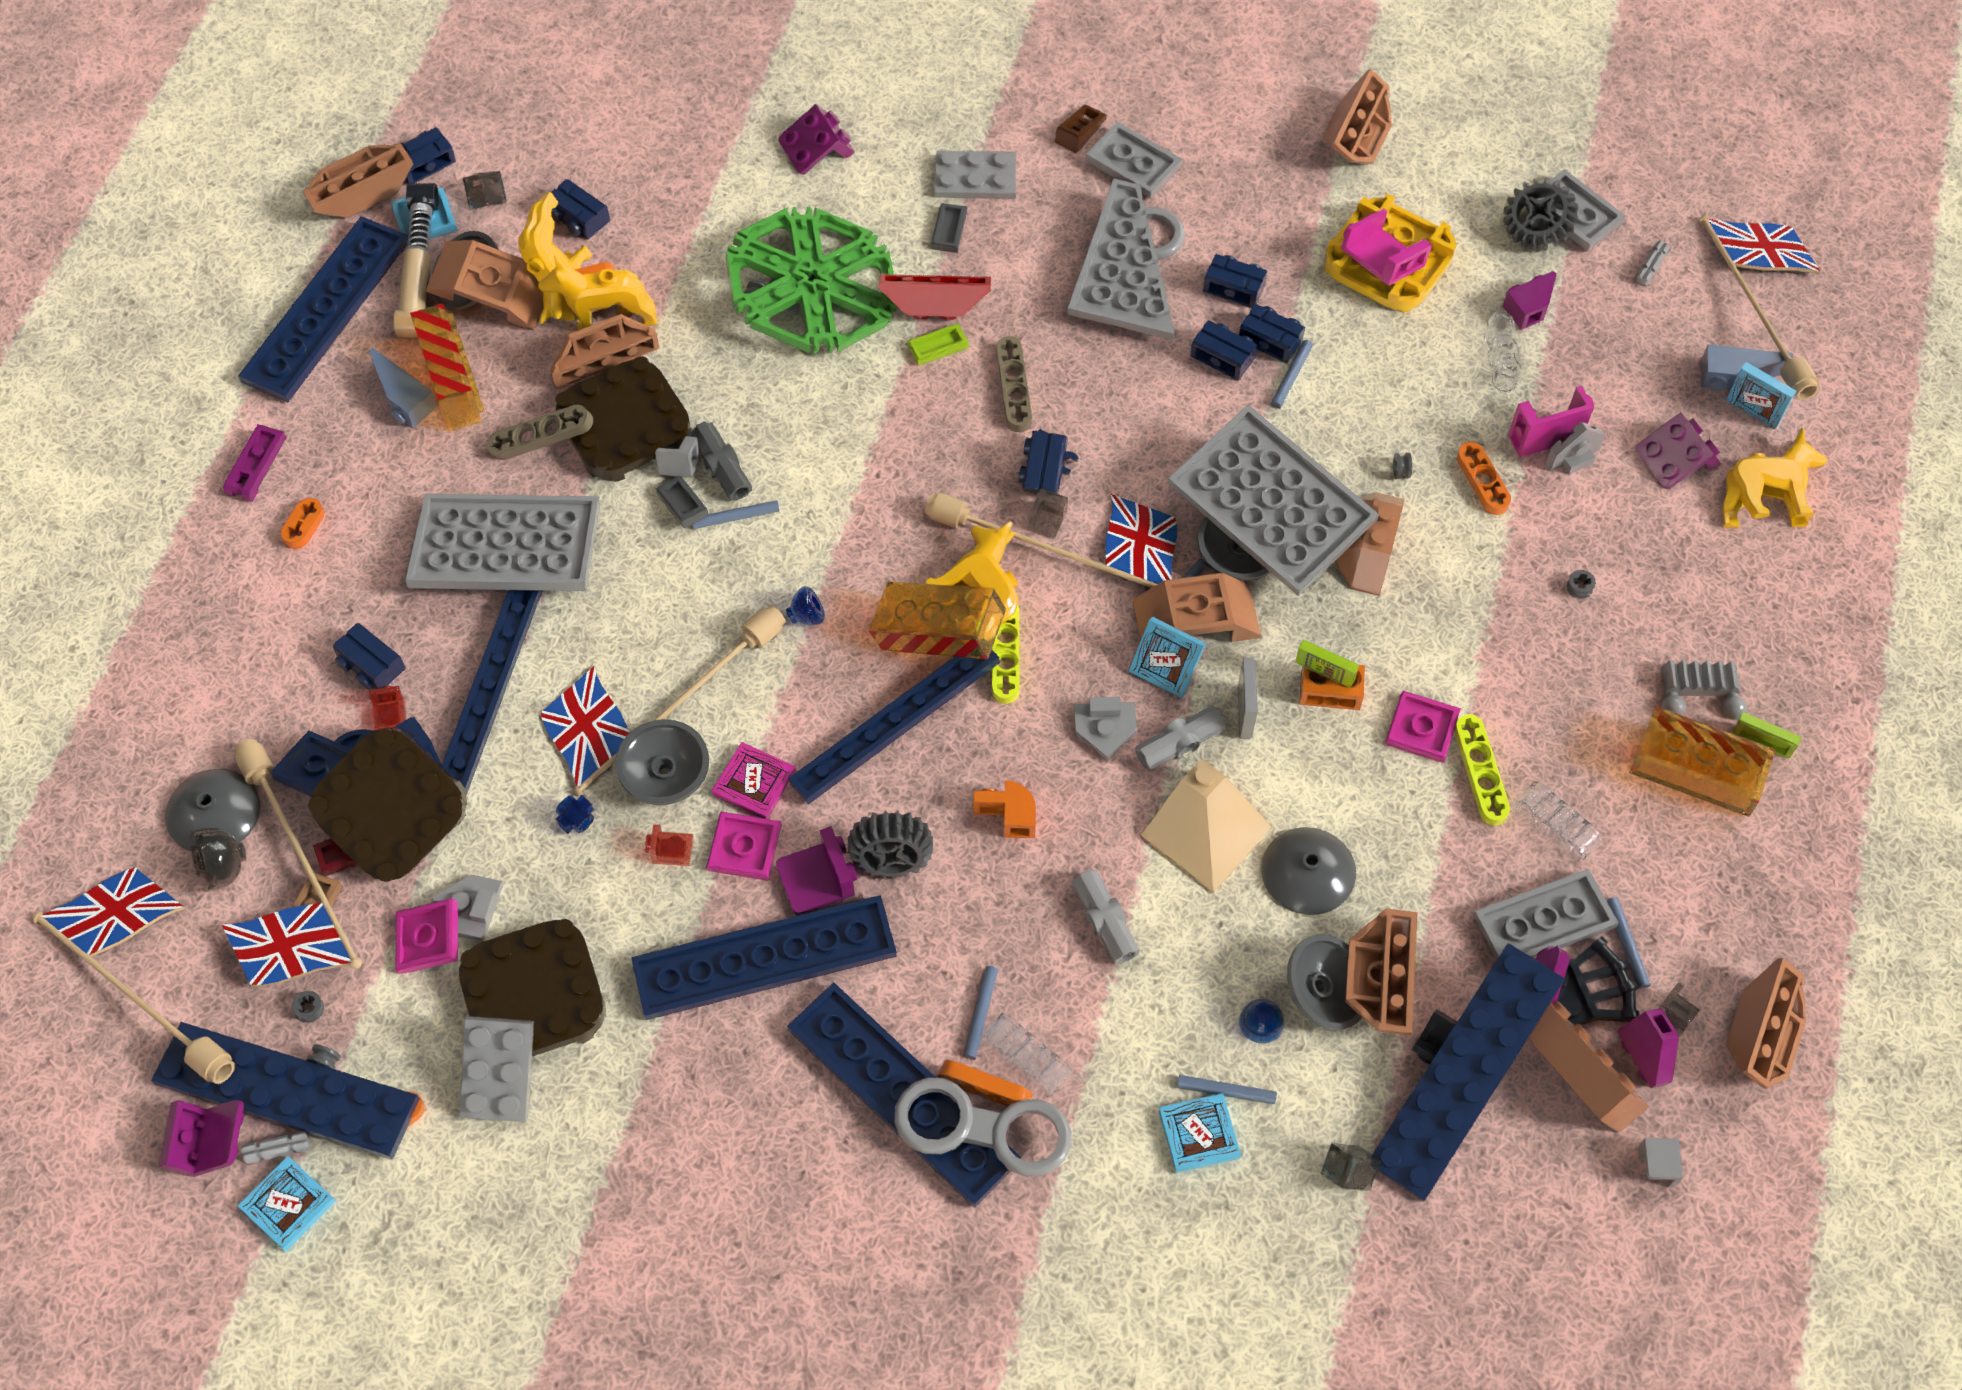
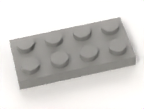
[1473,869,1618,961]

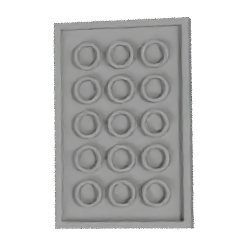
[1168,404,1379,596]
[405,494,600,591]

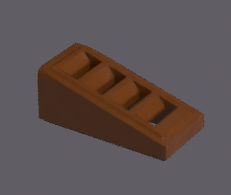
[1055,104,1107,153]

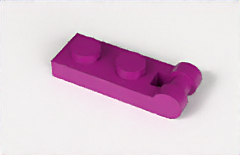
[223,424,286,502]

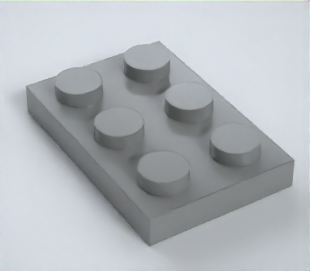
[1086,121,1182,199]
[935,151,1016,199]
[1536,169,1626,252]
[460,1016,534,1122]

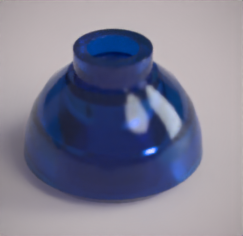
[786,586,825,626]
[1239,999,1284,1043]

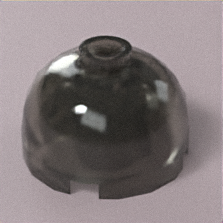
[190,827,246,892]

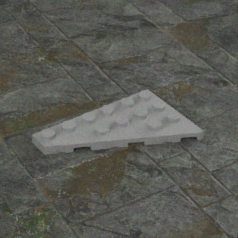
[1068,179,1174,340]

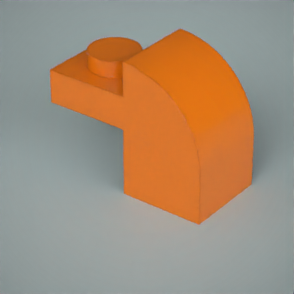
[973,780,1036,838]

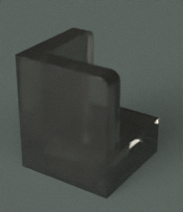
[462,171,507,210]
[1028,489,1068,539]
[1658,982,1700,1037]
[1320,1143,1381,1191]

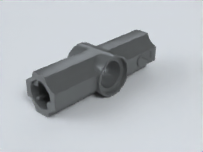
[690,421,752,501]

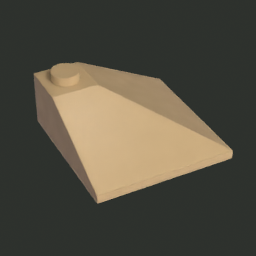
[1140,758,1272,893]

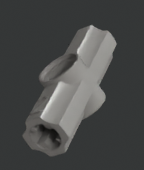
[1135,705,1227,771]
[1072,870,1140,965]

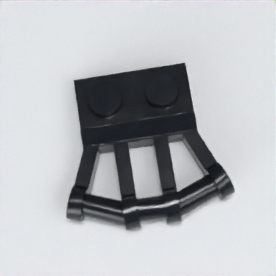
[1557,936,1640,1026]

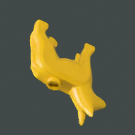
[518,192,592,324]
[538,254,657,331]
[1722,428,1827,528]
[925,521,1019,643]

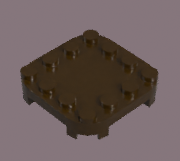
[555,356,692,482]
[308,727,467,882]
[459,919,606,1057]

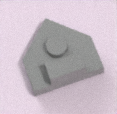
[1545,422,1605,474]
[1074,697,1137,762]
[431,875,503,942]

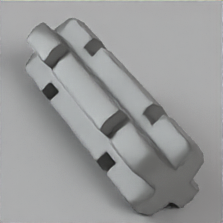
[1635,241,1670,286]
[242,1131,310,1164]

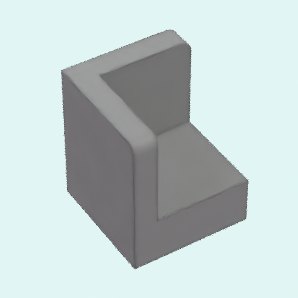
[655,436,701,477]
[1638,1138,1683,1187]

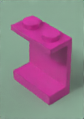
[1341,209,1432,286]
[1508,385,1594,458]

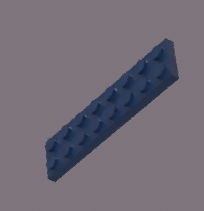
[238,216,408,402]
[631,895,897,1020]
[1367,943,1565,1202]
[787,982,1021,1208]
[151,1022,420,1160]

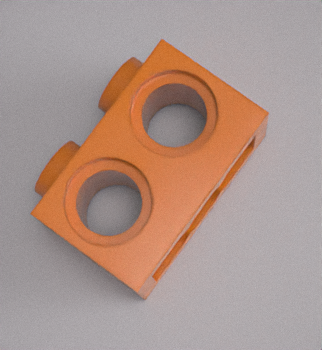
[1299,665,1365,710]

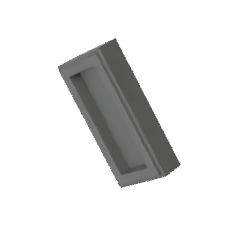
[931,203,968,253]
[655,476,709,528]

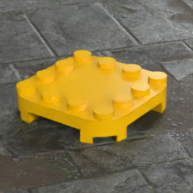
[1324,193,1457,312]

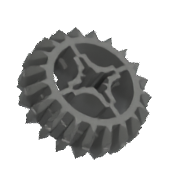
[1503,177,1579,251]
[848,810,933,879]

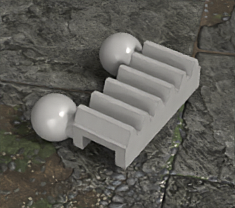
[1661,660,1747,720]

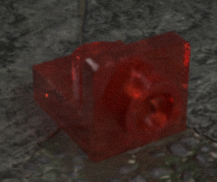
[369,686,407,730]
[645,824,694,866]

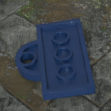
[271,729,373,797]

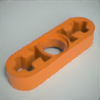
[1457,442,1511,515]
[938,1060,1033,1107]

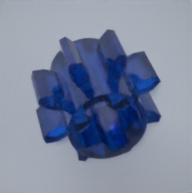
[555,795,594,834]

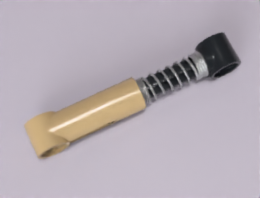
[394,183,439,338]

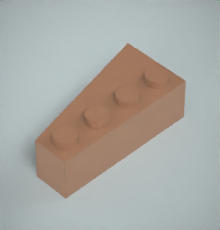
[1528,1001,1649,1132]

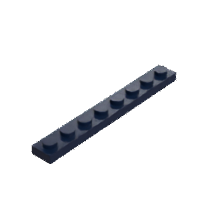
[442,590,542,796]
[788,638,1000,805]

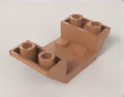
[426,240,543,330]
[1132,573,1261,642]

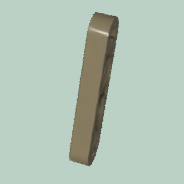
[997,336,1032,433]
[486,405,593,460]

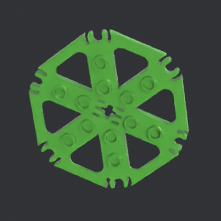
[725,207,897,354]

